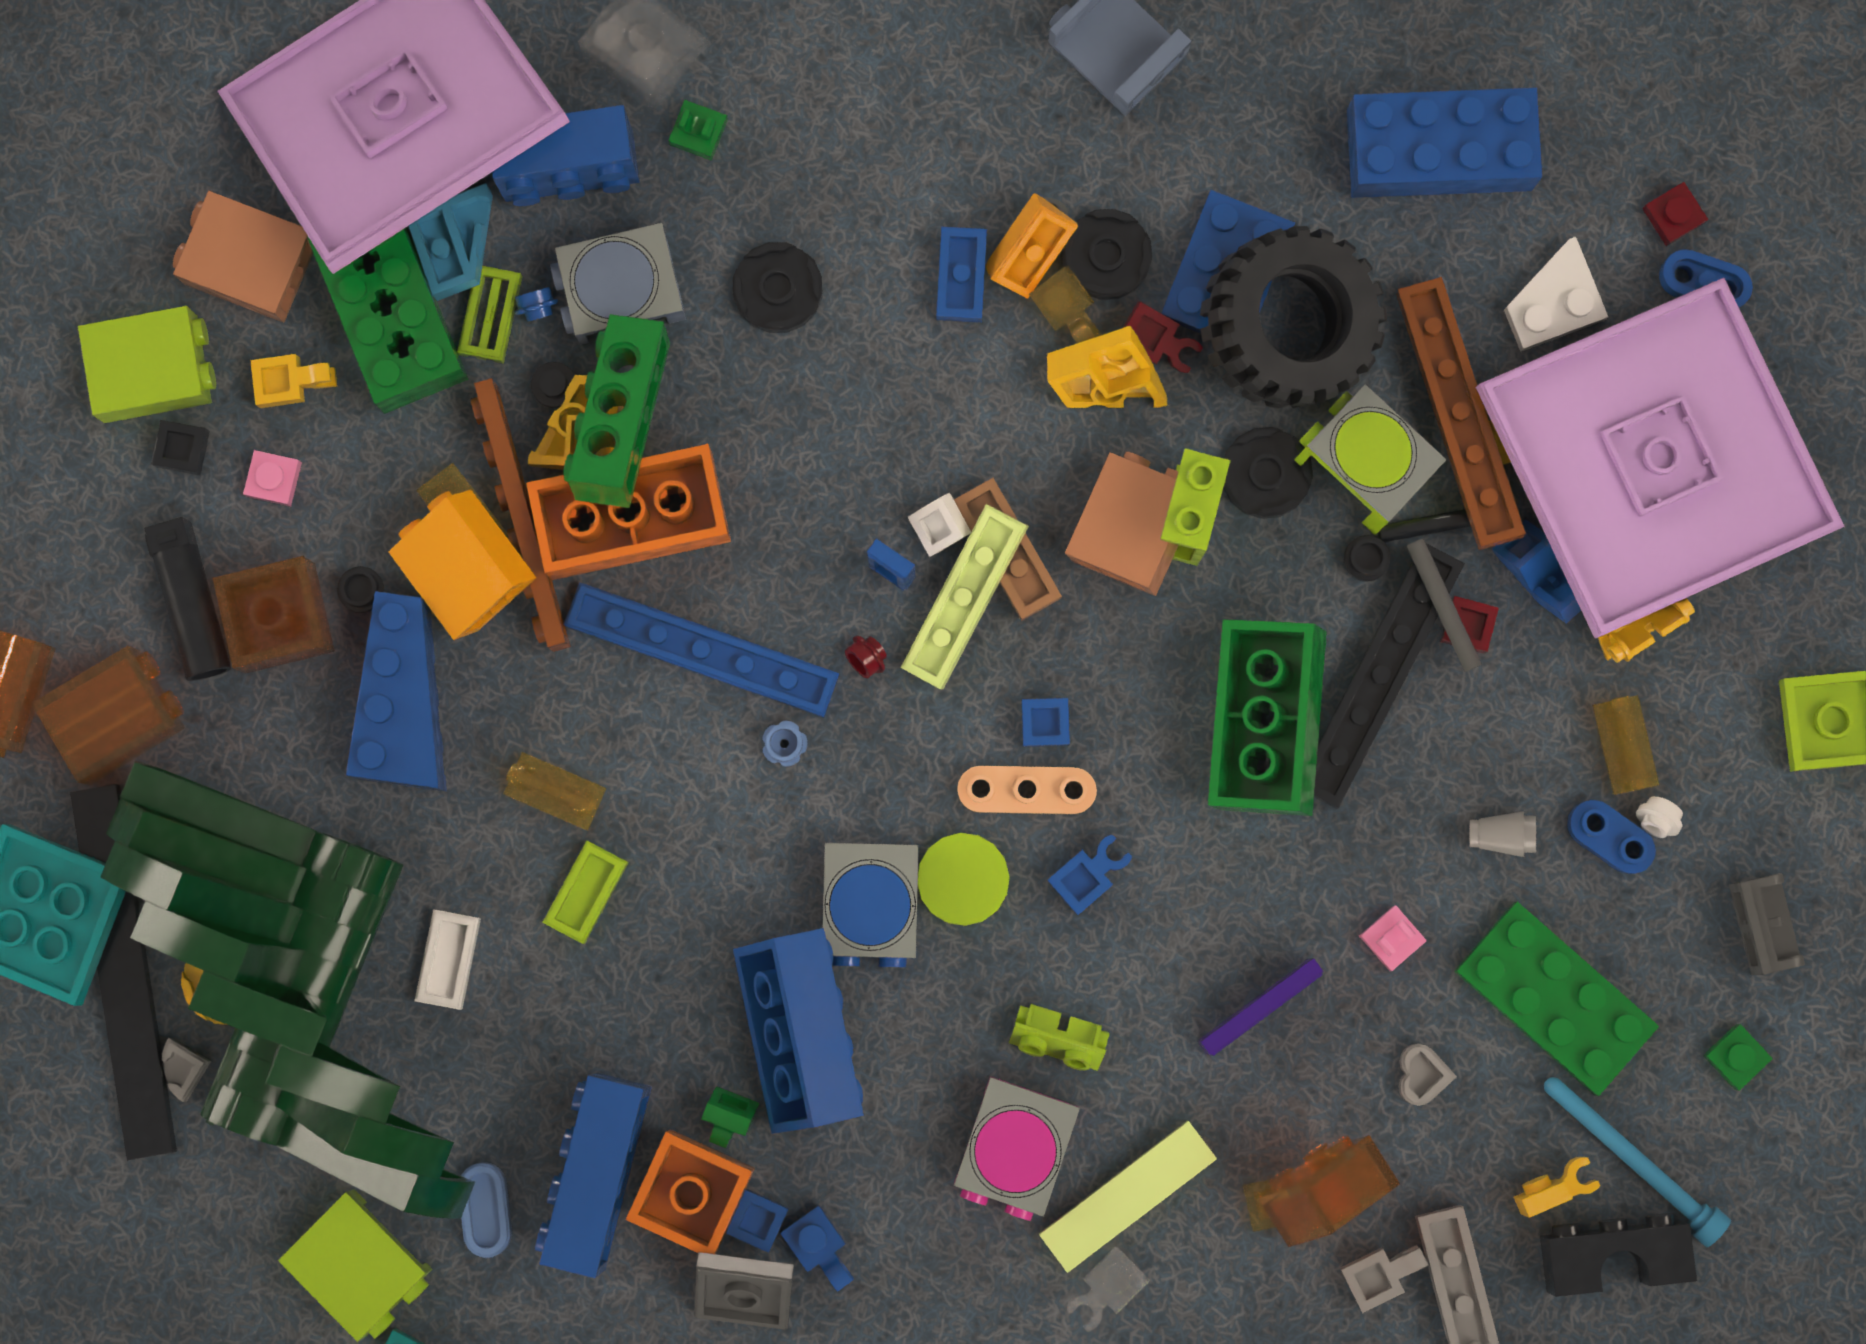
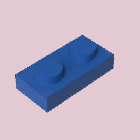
[936,227,987,323]

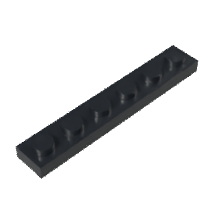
[1314,543,1465,809]

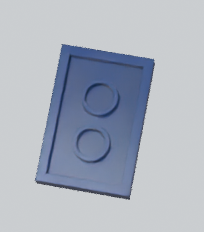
[1161,190,1295,333]

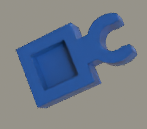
[1047,835,1132,916]

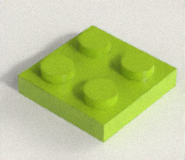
[1779,671,1866,772]

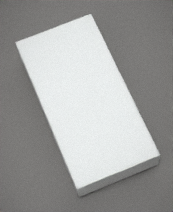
[415,909,481,1010]

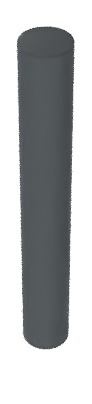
[1407,539,1482,672]

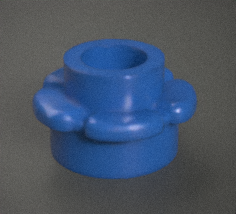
[514,287,558,322]

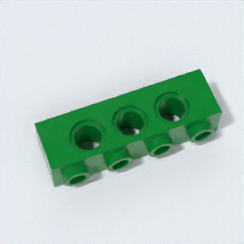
[564,314,670,508]

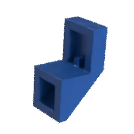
[1492,519,1581,623]

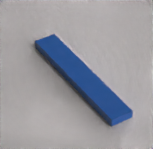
[564,582,840,718]

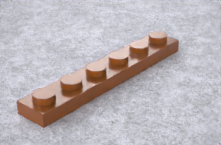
[1396,277,1526,550]
[470,378,571,652]

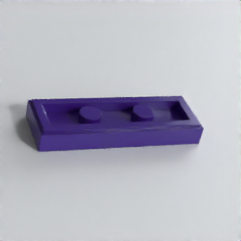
[1197,958,1324,1056]

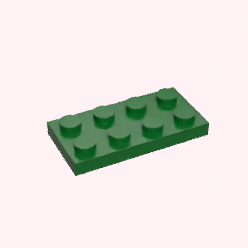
[1454,901,1659,1097]

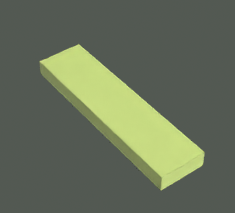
[900,504,1029,689]
[1039,1120,1217,1273]

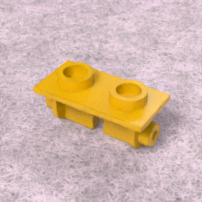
[1598,598,1695,663]

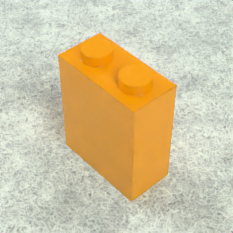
[388,490,537,640]

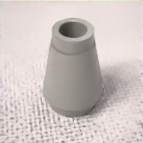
[1469,811,1536,857]

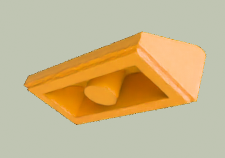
[985,193,1078,299]

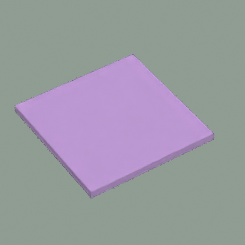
[218,0,570,274]
[1476,278,1845,639]

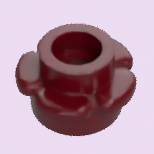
[845,635,887,679]

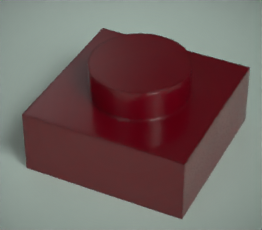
[1642,182,1709,246]
[1440,596,1499,654]

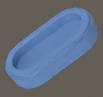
[461,1162,512,1258]

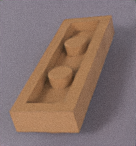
[954,478,1062,621]

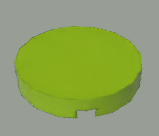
[918,833,1010,926]

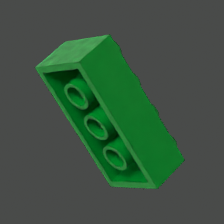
[307,227,469,414]
[1208,620,1327,816]

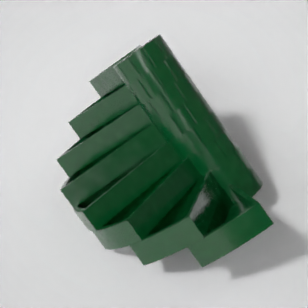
[100,761,475,1219]

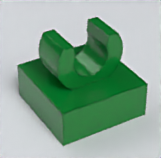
[668,100,728,161]
[701,1086,759,1148]

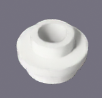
[1636,796,1683,838]

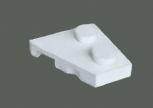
[1504,237,1608,352]

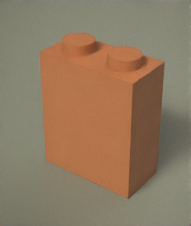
[173,191,313,323]
[1065,452,1178,596]

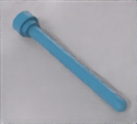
[1544,1077,1731,1248]

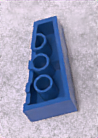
[346,591,447,792]

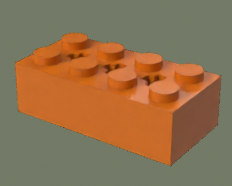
[526,444,731,580]

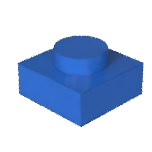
[1021,698,1070,747]
[726,1189,789,1253]

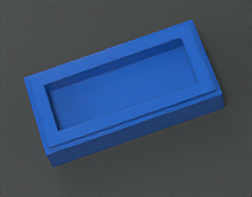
[867,539,916,591]

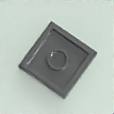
[694,1252,794,1330]

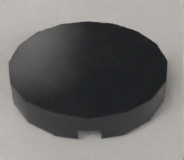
[1062,209,1152,300]
[733,242,823,333]
[1223,427,1313,519]

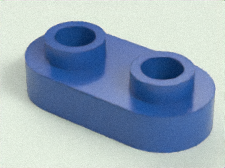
[1659,249,1753,308]
[1567,800,1656,874]

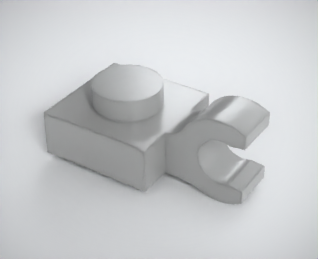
[1340,1245,1428,1313]

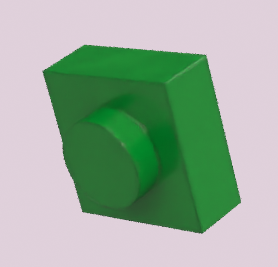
[1703,1024,1773,1091]

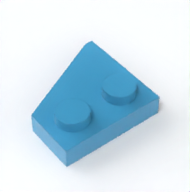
[409,183,493,301]

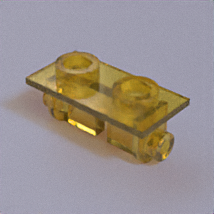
[1592,695,1659,795]
[503,752,607,831]

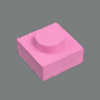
[243,450,302,507]

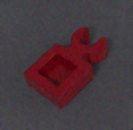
[1123,301,1203,373]

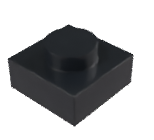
[151,420,210,476]

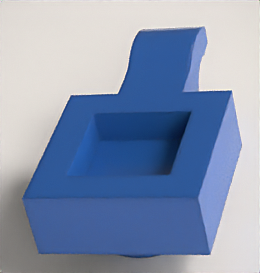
[780,1205,854,1292]

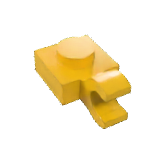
[250,354,337,408]
[1514,1157,1600,1218]

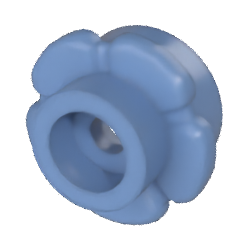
[762,721,808,767]

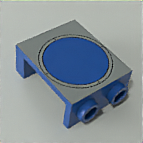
[823,843,919,967]

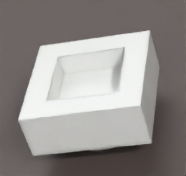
[908,493,971,557]

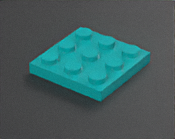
[0,824,126,1006]

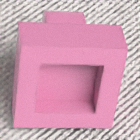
[1359,905,1427,971]

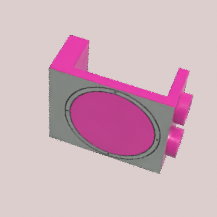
[954,1076,1080,1221]

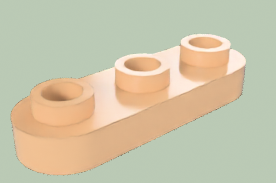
[957,766,1097,814]

